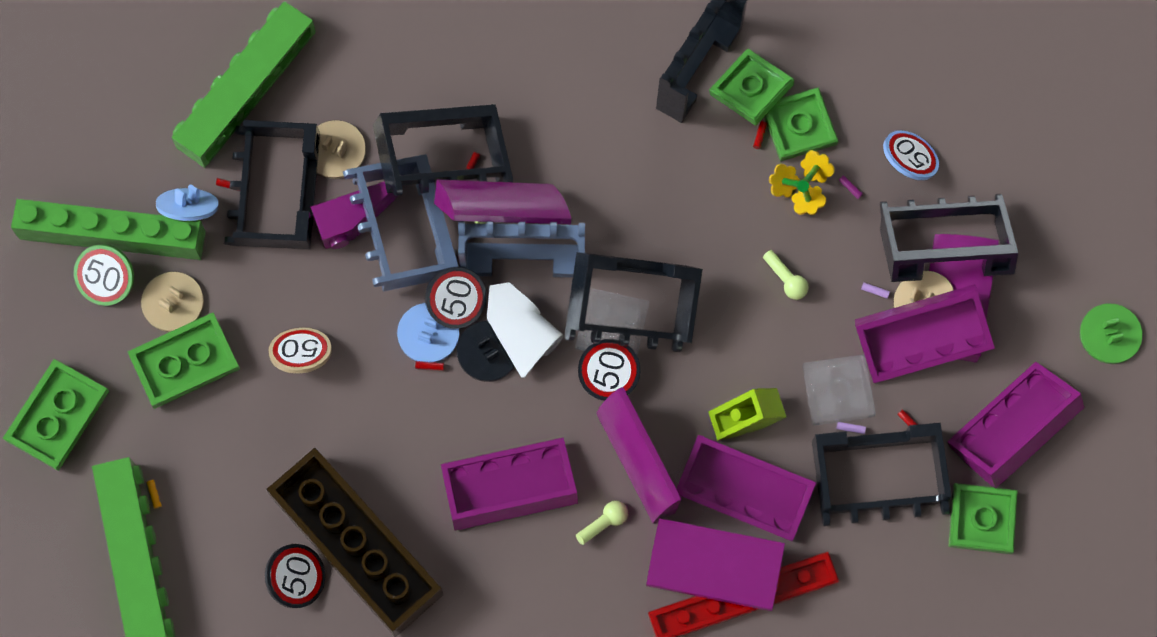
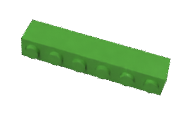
[171,1,316,168]
[11,199,206,260]
[92,457,175,637]

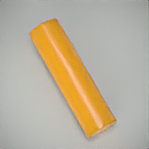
[146,479,162,509]

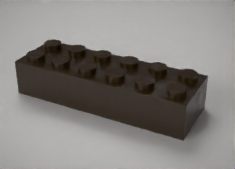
[266,448,444,637]

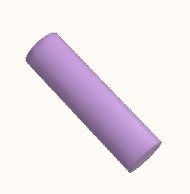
[861,282,890,298]
[837,422,866,434]

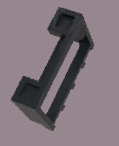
[656,0,748,123]
[373,104,513,196]
[224,120,320,250]
[880,194,1018,282]
[565,252,703,352]
[812,422,951,526]

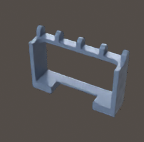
[343,154,458,292]
[458,221,585,277]

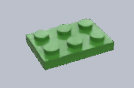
[128,312,240,409]
[2,359,109,471]

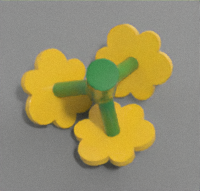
[769,150,835,215]

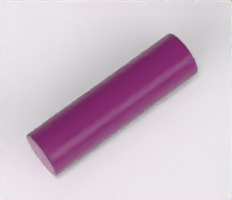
[838,175,863,199]

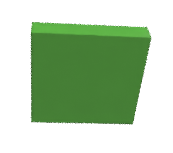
[709,49,794,126]
[764,87,838,161]
[949,483,1018,554]

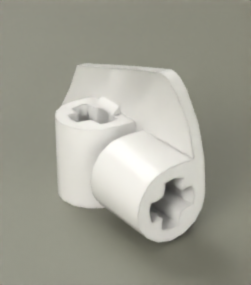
[487,282,564,378]

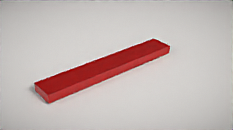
[648,552,839,637]

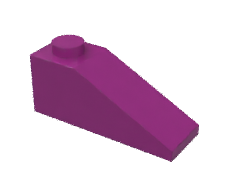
[311,181,398,249]

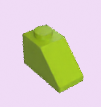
[708,388,786,441]

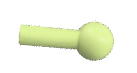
[763,250,809,300]
[576,501,628,545]

